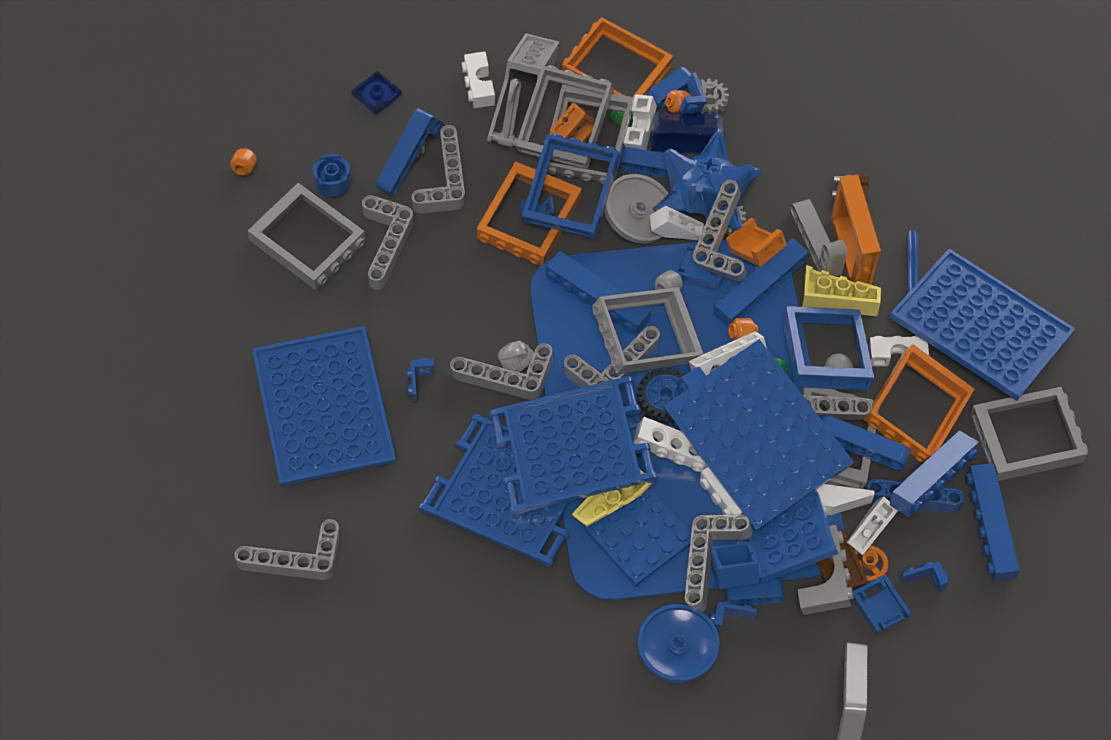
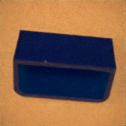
[651,111,725,154]

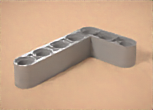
[411,125,465,213]
[693,180,747,281]
[362,195,414,290]
[791,199,847,277]
[564,326,660,388]
[450,343,554,400]
[803,395,872,420]
[685,515,753,612]
[235,519,340,580]
[837,642,867,740]

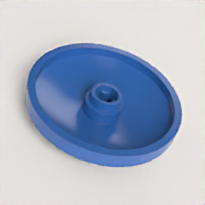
[638,604,720,683]

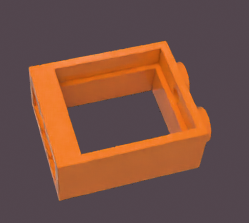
[550,102,596,143]

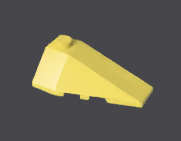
[572,469,652,527]

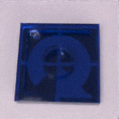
[351,70,402,115]

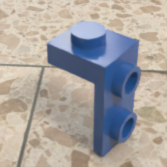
[680,73,706,114]
[407,358,434,402]
[900,561,949,592]
[711,601,758,633]

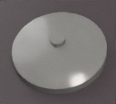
[604,174,669,244]

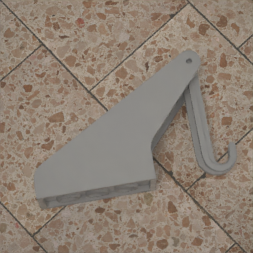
[487,33,559,147]

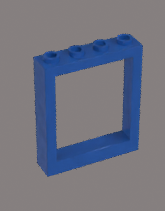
[522,134,620,239]
[782,306,874,390]

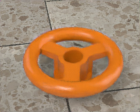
[854,545,889,582]

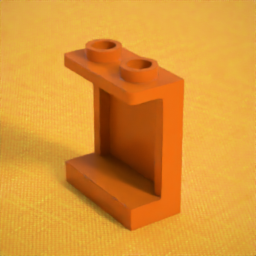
[726,218,787,267]

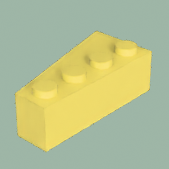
[802,265,881,316]

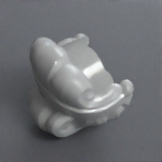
[498,341,534,372]

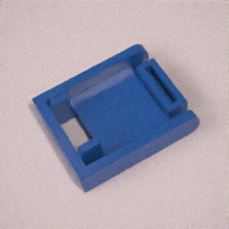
[677,244,731,290]
[853,575,911,634]

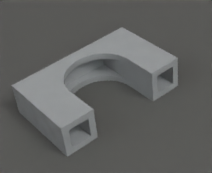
[798,525,854,615]

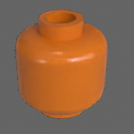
[665,90,690,114]
[230,148,257,175]
[728,318,758,341]

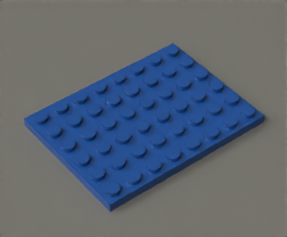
[889,249,1075,401]
[252,326,396,487]
[664,339,854,532]

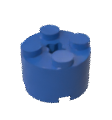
[313,154,351,197]

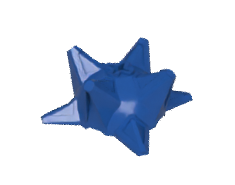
[653,131,761,230]

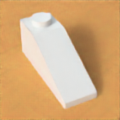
[650,206,704,240]
[815,484,874,515]
[847,497,898,555]

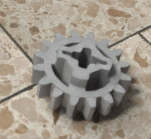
[690,78,729,115]

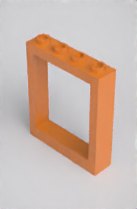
[561,17,673,100]
[476,161,582,265]
[831,175,881,285]
[863,344,974,463]

